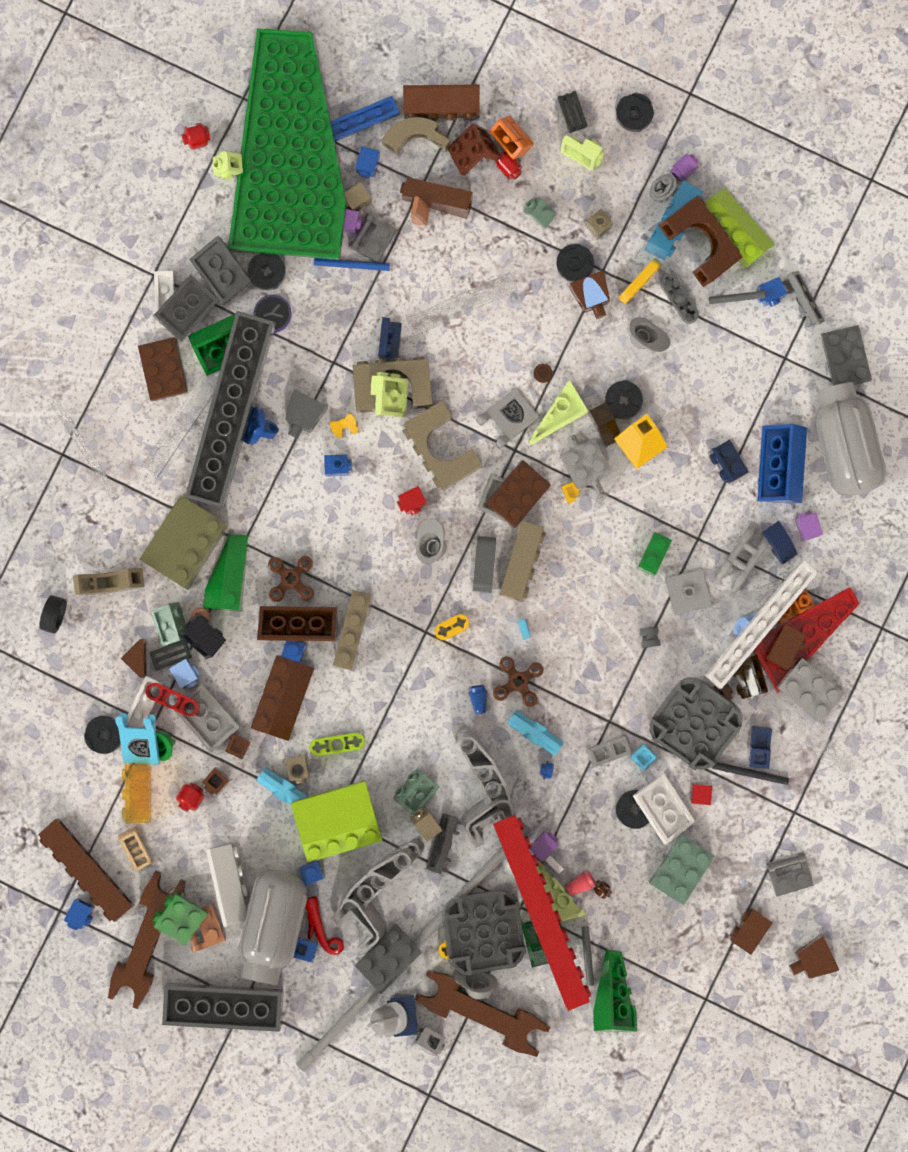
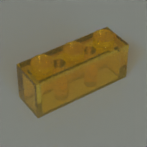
[122,764,151,823]

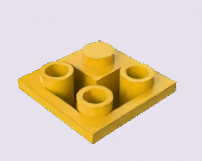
[614,414,668,470]

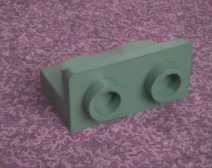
[151,602,186,647]
[393,768,439,815]

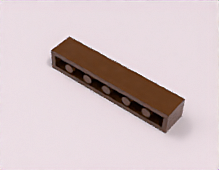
[38,818,135,922]

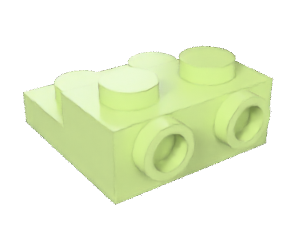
[560,135,605,171]
[371,372,408,417]

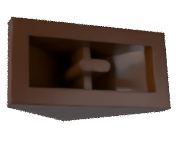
[121,639,147,678]

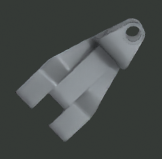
[452,723,515,848]
[331,839,424,954]

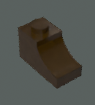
[588,402,621,447]

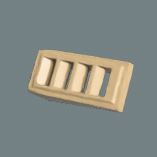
[118,827,153,872]

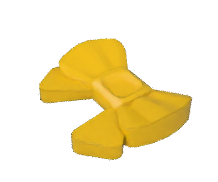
[330,413,358,439]

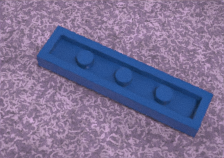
[331,96,400,142]

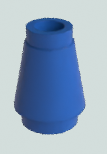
[468,685,487,714]

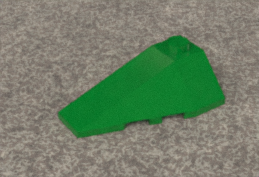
[203,534,249,612]
[593,950,637,1033]

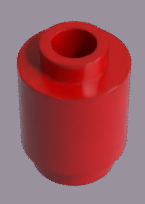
[495,151,522,180]

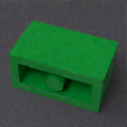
[637,532,672,576]

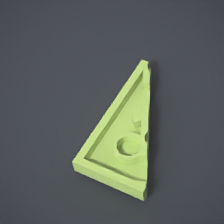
[529,380,589,446]
[536,861,586,923]

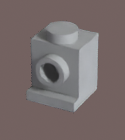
[412,1027,446,1057]

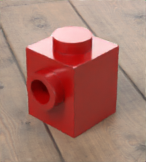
[397,486,427,516]

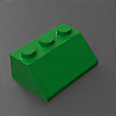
[188,313,236,376]

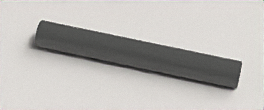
[709,290,766,304]
[581,926,594,986]

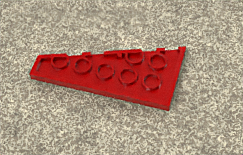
[753,587,860,693]

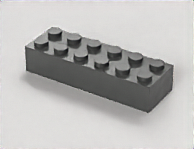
[162,983,284,1032]

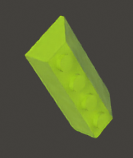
[705,189,775,269]

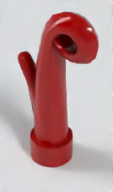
[305,896,344,955]

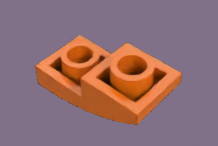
[777,589,815,625]

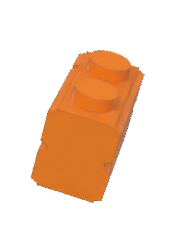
[489,116,534,160]

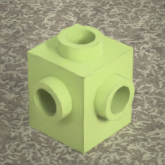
[212,151,243,180]

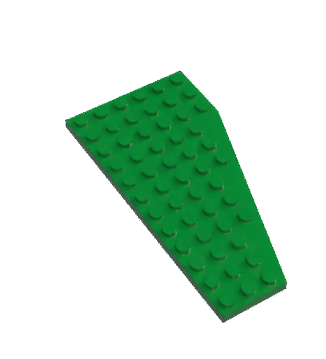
[228,28,347,260]

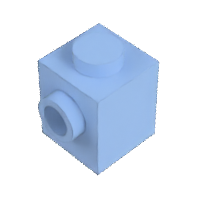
[169,659,200,690]

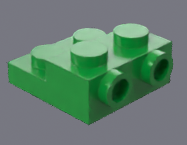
[152,891,208,946]

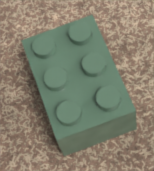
[649,834,715,905]

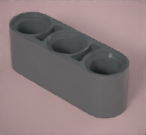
[473,536,496,593]

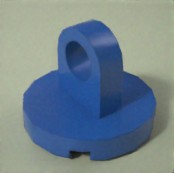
[243,407,279,445]

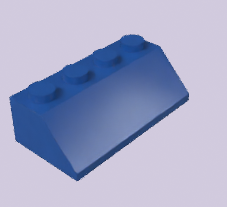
[757,424,807,504]

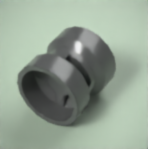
[639,626,661,648]

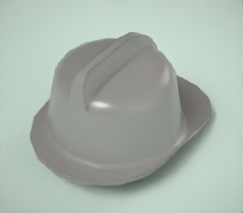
[629,317,671,352]
[416,518,447,564]
[453,969,497,1000]
[367,1002,407,1037]

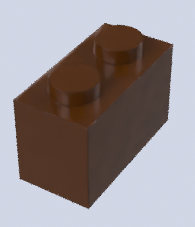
[765,624,806,670]
[730,908,773,955]

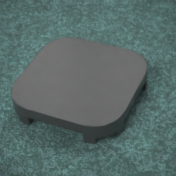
[649,677,743,771]
[442,890,526,975]

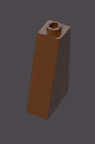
[400,177,473,219]

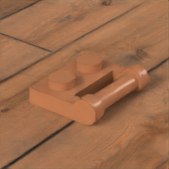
[190,904,226,953]

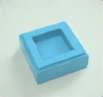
[517,619,531,640]
[630,744,657,771]

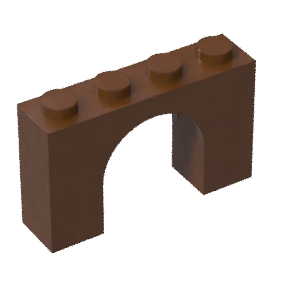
[658,195,743,287]

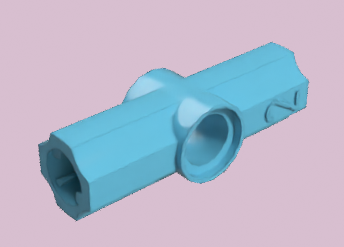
[507,710,564,756]
[256,767,309,805]

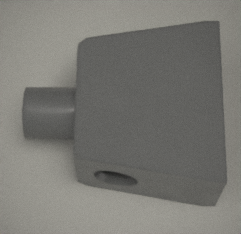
[285,390,328,439]

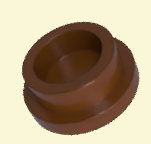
[533,364,553,383]

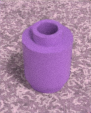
[670,154,699,182]

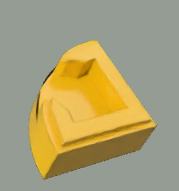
[561,482,580,504]

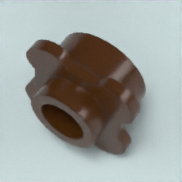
[593,880,612,899]

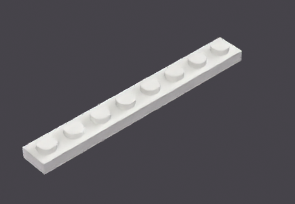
[705,560,817,689]

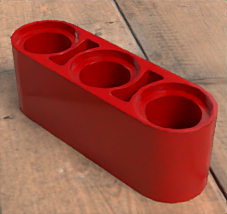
[145,683,200,717]

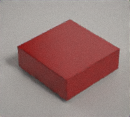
[691,784,713,805]

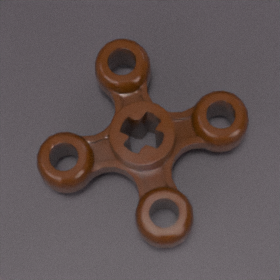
[268,556,314,602]
[493,656,544,707]

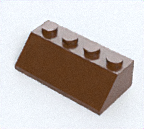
[403,84,480,121]
[257,606,338,642]
[251,655,314,741]

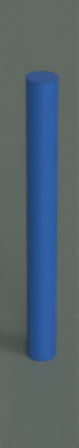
[314,258,390,271]

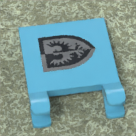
[115,713,160,765]

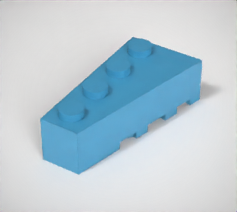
[645,180,704,261]

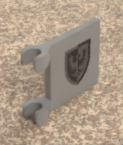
[476,388,539,449]

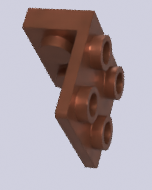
[447,123,501,176]

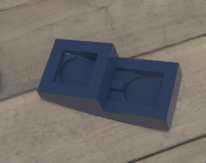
[762,521,798,565]
[749,726,772,769]

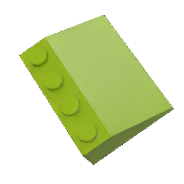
[291,780,382,863]

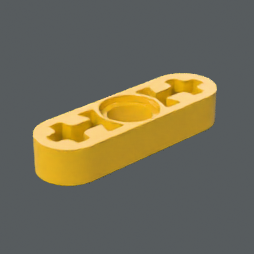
[618,258,662,305]

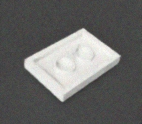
[633,774,695,844]

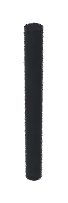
[712,762,789,785]

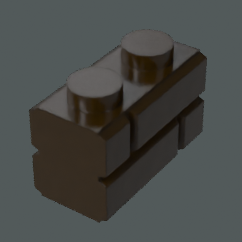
[733,655,768,699]

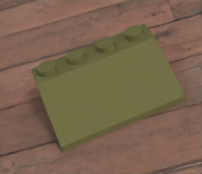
[139,495,229,590]

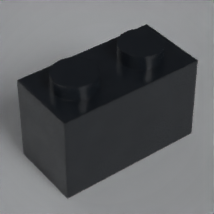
[178,615,226,659]

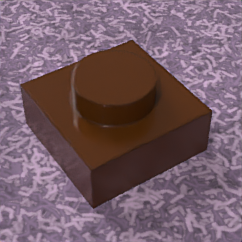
[225,734,251,759]

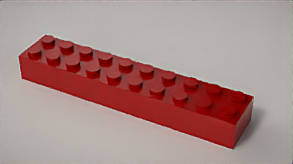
[493,815,592,1011]

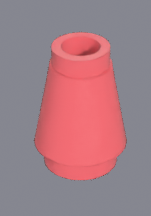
[566,871,596,896]

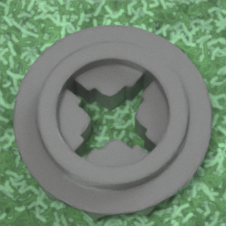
[650,174,678,203]

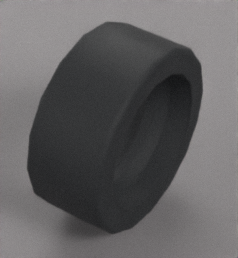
[39,595,67,634]

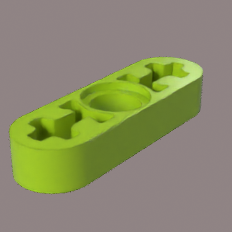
[309,733,365,756]

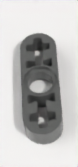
[660,274,699,324]

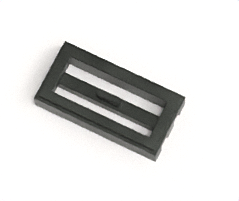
[557,90,588,133]
[149,640,192,671]

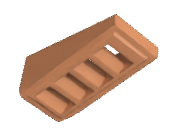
[411,196,430,226]

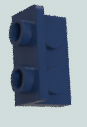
[378,317,402,360]
[709,439,749,484]

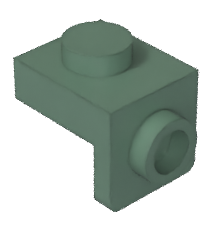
[523,197,557,228]

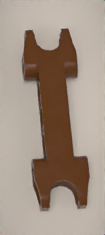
[108,870,186,1009]
[414,969,551,1057]

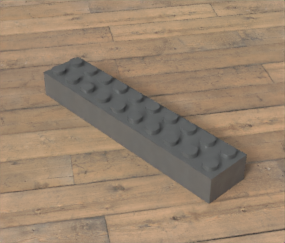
[185,311,276,508]

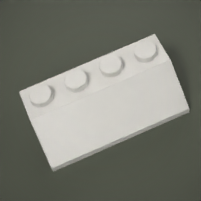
[206,843,249,927]

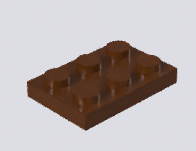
[138,337,188,402]
[485,460,551,528]

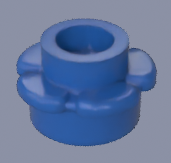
[540,761,554,780]

